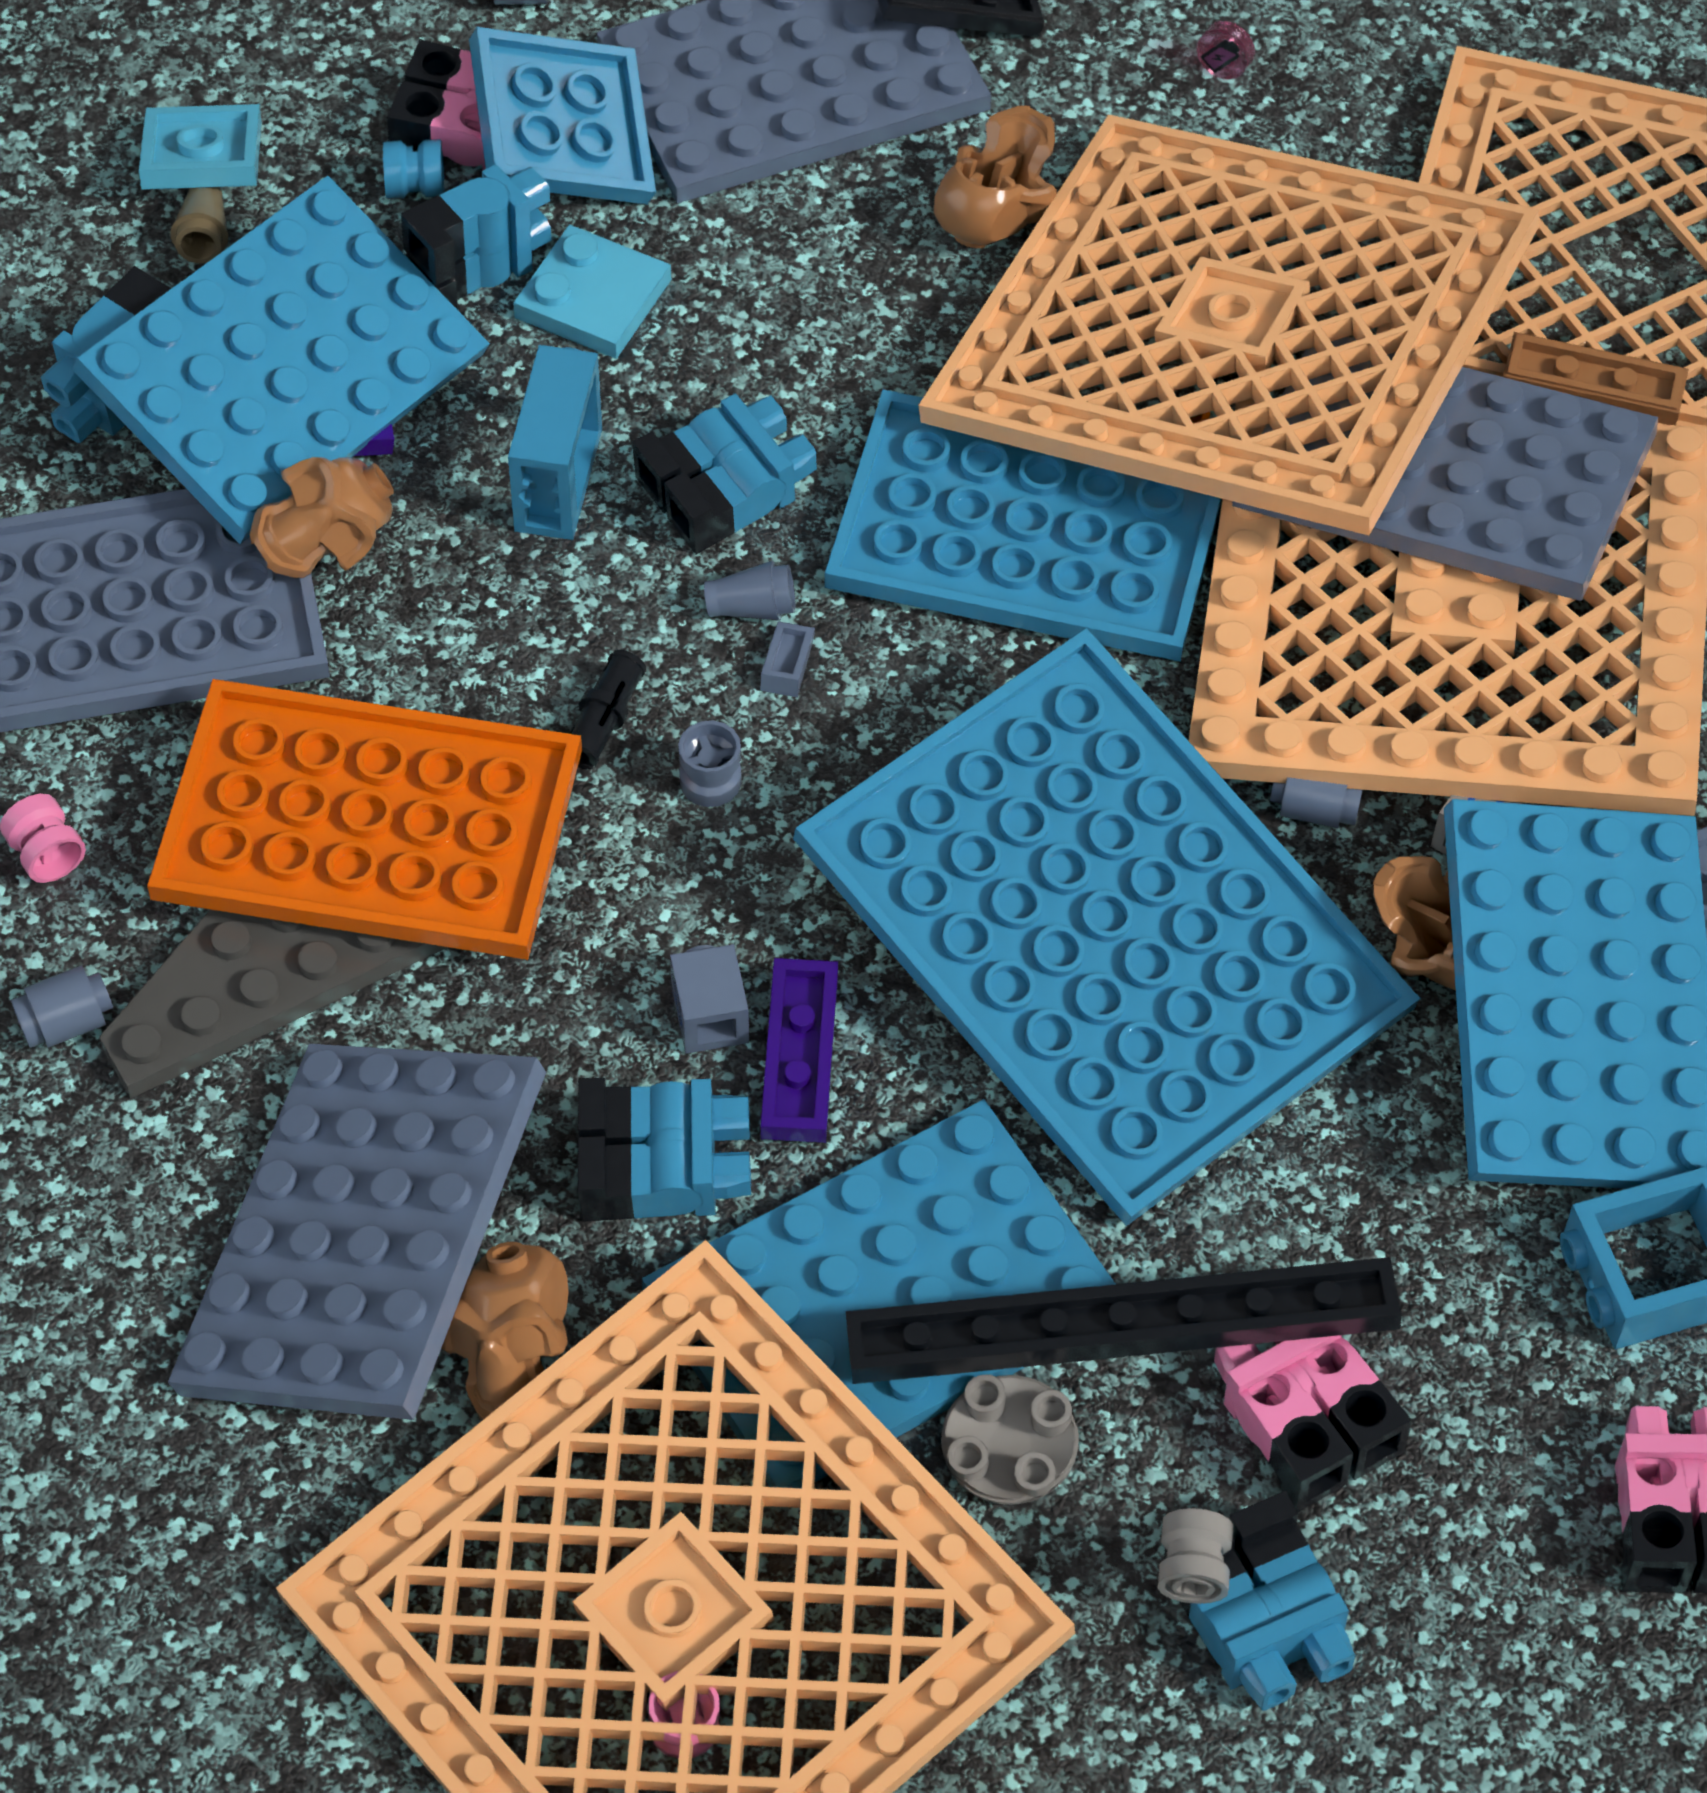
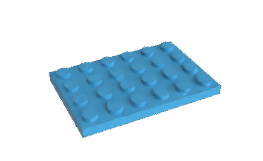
[72,175,490,544]
[824,390,1222,662]
[1443,799,1707,1189]
[642,1099,1116,1488]

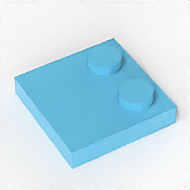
[139,104,262,190]
[513,224,671,359]

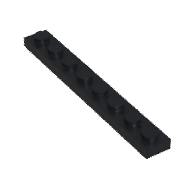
[845,1257,1402,1384]

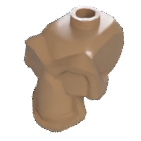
[933,105,1057,248]
[250,457,394,578]
[1373,856,1456,991]
[442,1242,568,1421]

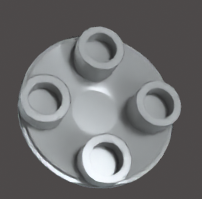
[941,1374,1079,1505]

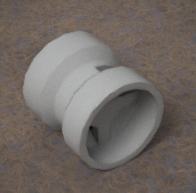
[1158,1508,1233,1604]

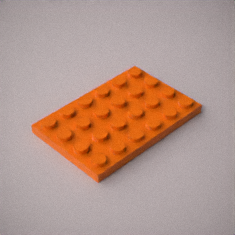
[147,679,582,960]

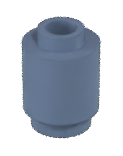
[1270,777,1362,828]
[10,965,113,1048]

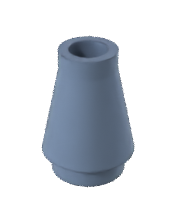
[704,560,796,621]

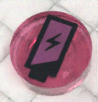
[1196,21,1255,80]

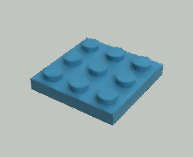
[469,27,656,204]

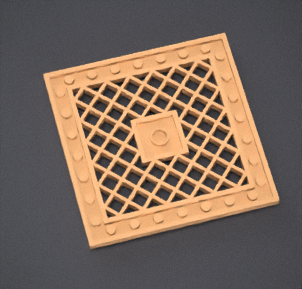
[919,114,1539,536]
[1188,398,1707,816]
[276,1240,1075,1793]

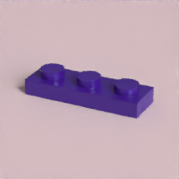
[760,958,838,1143]

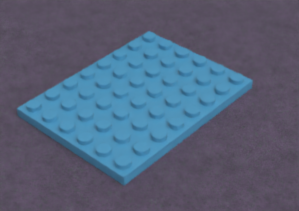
[793,628,1420,1227]

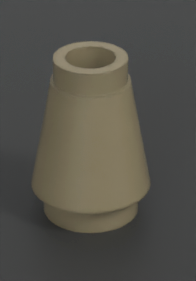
[170,187,228,263]

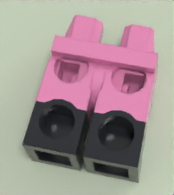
[387,39,486,171]
[1214,1335,1412,1512]
[1615,1406,1707,1593]

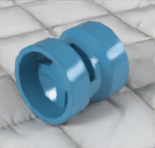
[383,139,444,199]

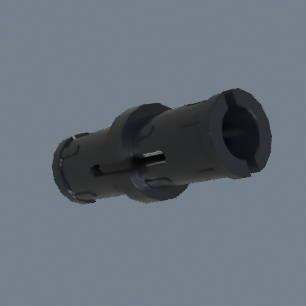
[569,650,646,770]

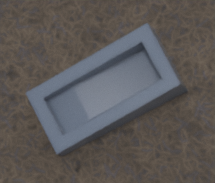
[760,621,815,698]

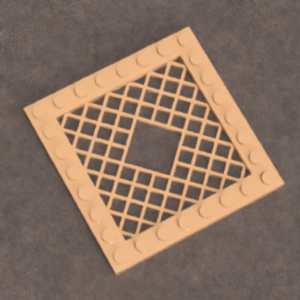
[1376,46,1707,427]

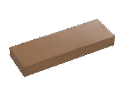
[1503,332,1689,425]

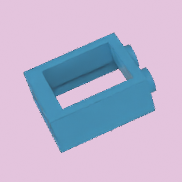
[508,345,602,540]
[1560,1166,1707,1350]

